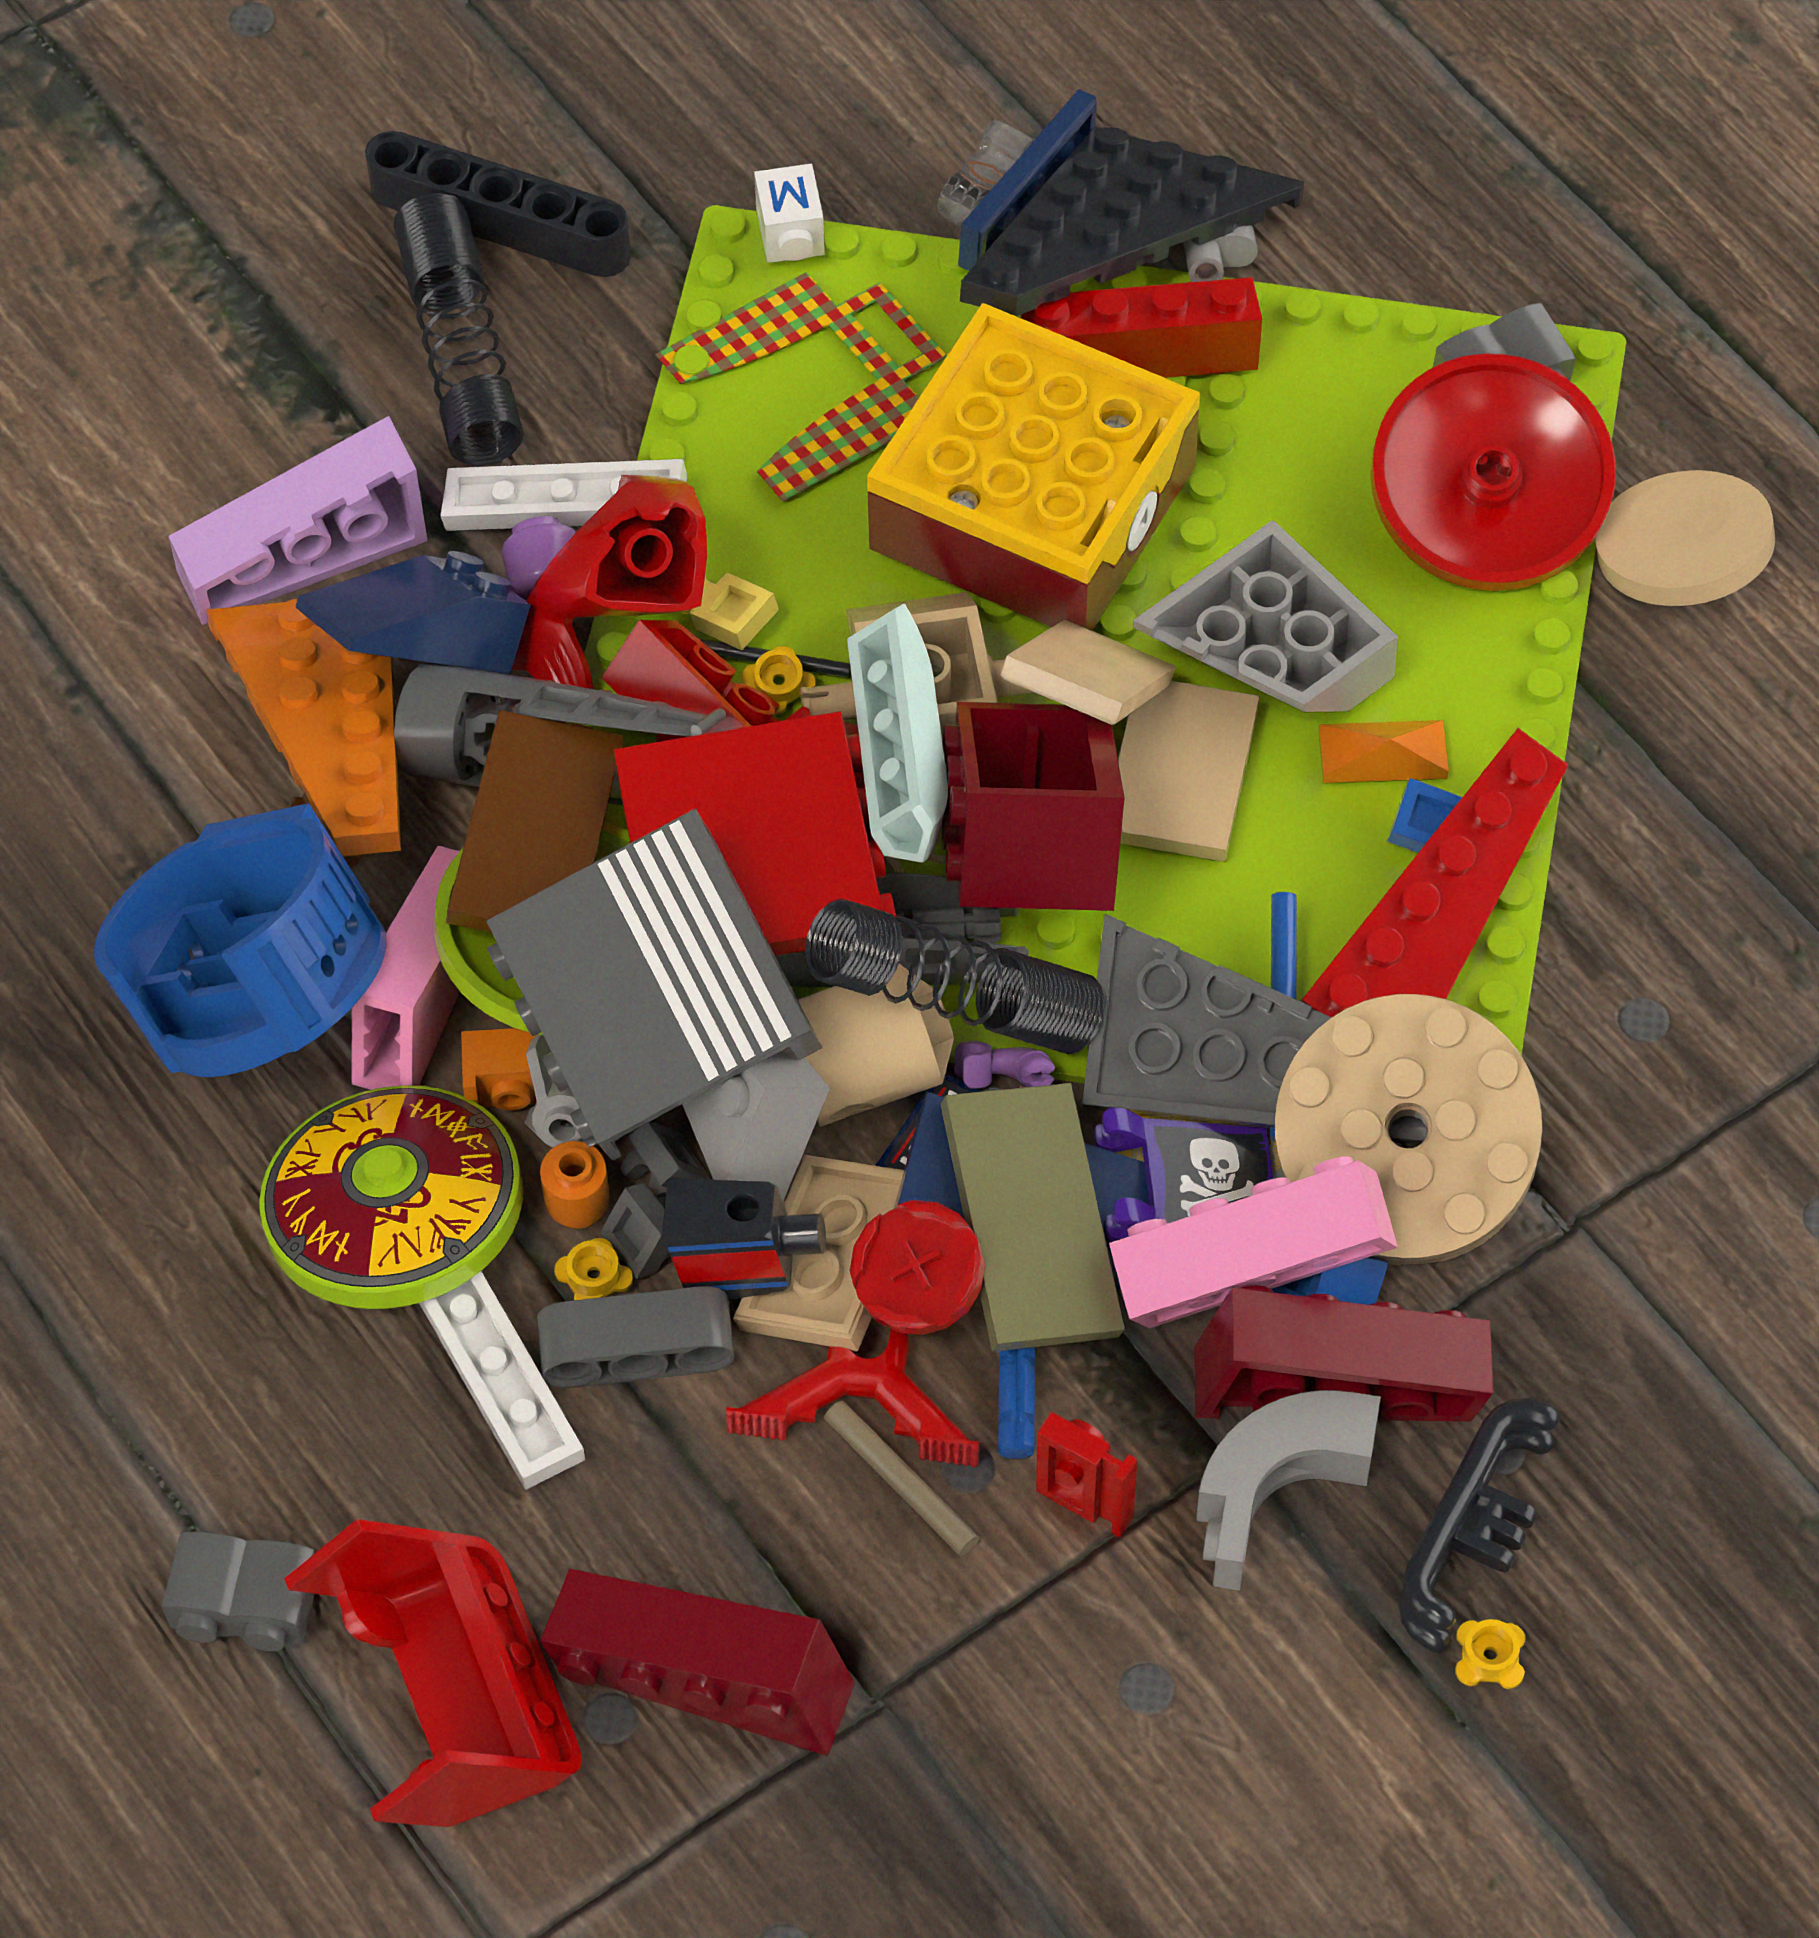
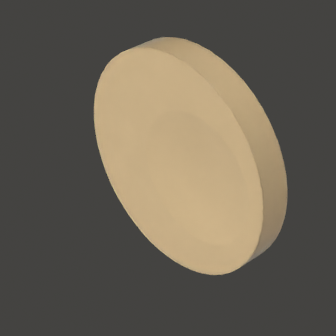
[1595,470,1775,606]

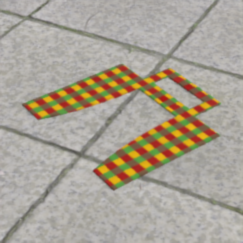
[655,272,947,502]

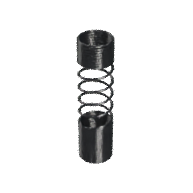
[393,193,524,466]
[805,898,1105,1054]

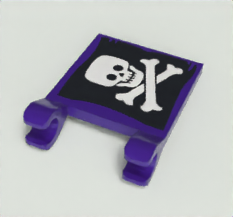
[1094,1107,1273,1242]

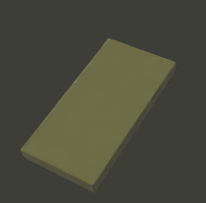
[940,1083,1125,1352]

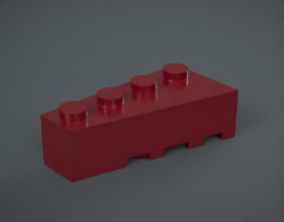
[1194,1285,1493,1422]
[540,1568,855,1756]

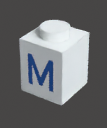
[754,164,825,263]

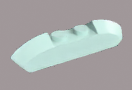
[847,603,948,863]

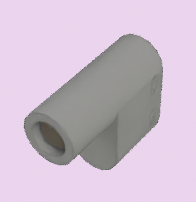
[1183,225,1258,282]

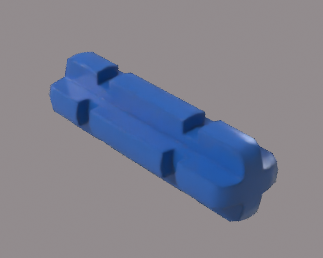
[998,1347,1035,1459]

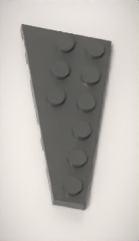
[1082,914,1428,1144]

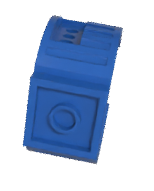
[94,803,387,1077]

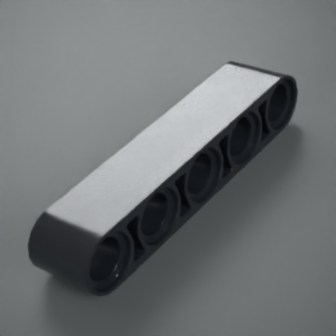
[365,131,631,277]

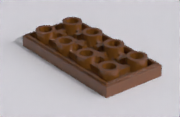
[446,710,624,933]

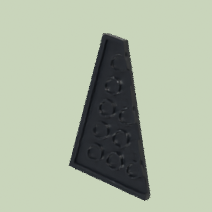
[960,127,1305,316]

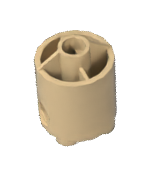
[798,964,954,1127]

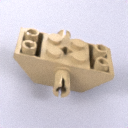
[800,592,1033,766]

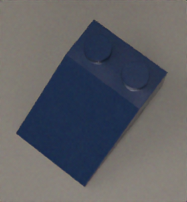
[295,551,531,674]

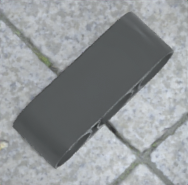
[536,1286,735,1388]

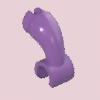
[954,1041,1055,1088]

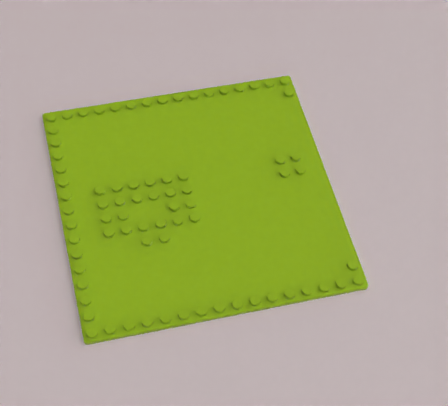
[566,205,1626,1084]

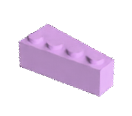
[169,416,427,625]

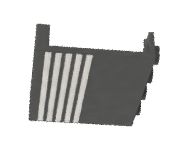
[486,809,823,1160]

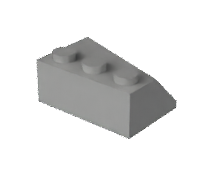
[1133,520,1398,712]
[682,1046,830,1202]

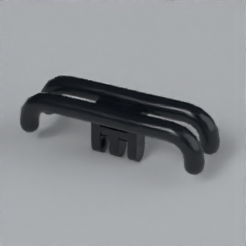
[1398,1398,1560,1653]

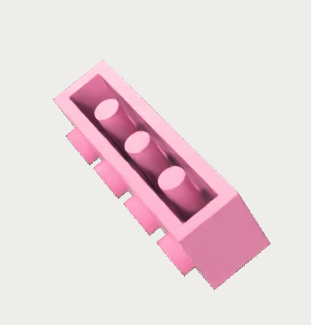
[1109,1157,1398,1328]

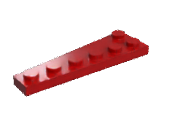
[1300,728,1569,1018]

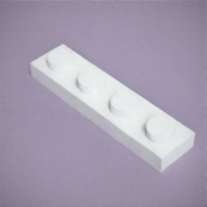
[441,459,687,531]
[419,1271,585,1490]

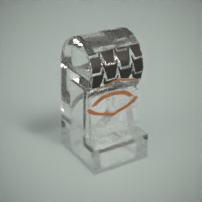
[937,119,1035,227]

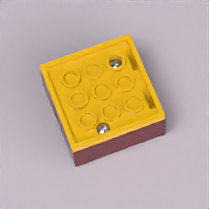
[867,303,1200,631]

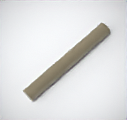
[824,1400,979,1556]

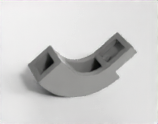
[1196,1391,1380,1591]

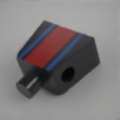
[662,1178,826,1300]

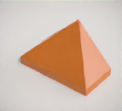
[1318,720,1449,783]

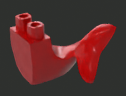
[511,475,708,689]

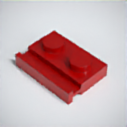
[1036,1411,1137,1538]

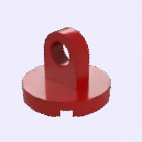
[850,1200,985,1335]

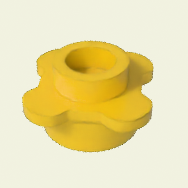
[742,646,816,716]
[554,1238,633,1300]
[1455,1619,1525,1689]

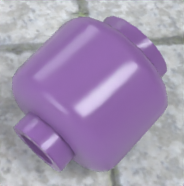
[501,516,576,600]

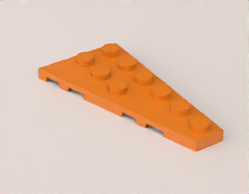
[206,599,401,856]

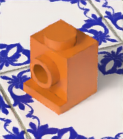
[461,1028,538,1110]

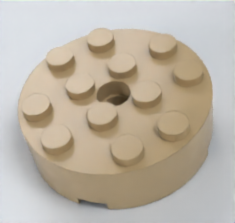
[1275,994,1542,1266]

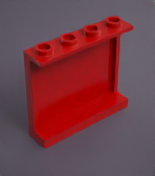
[614,711,896,956]

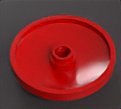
[1370,353,1616,591]

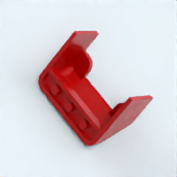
[284,1519,582,1827]

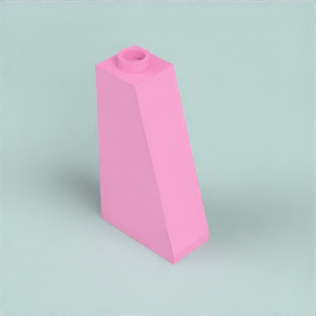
[352,846,460,1090]

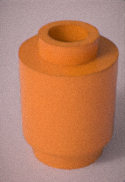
[540,1141,610,1229]

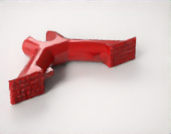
[725,1329,979,1468]

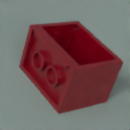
[942,701,1125,911]

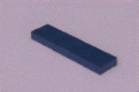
[958,89,1097,271]

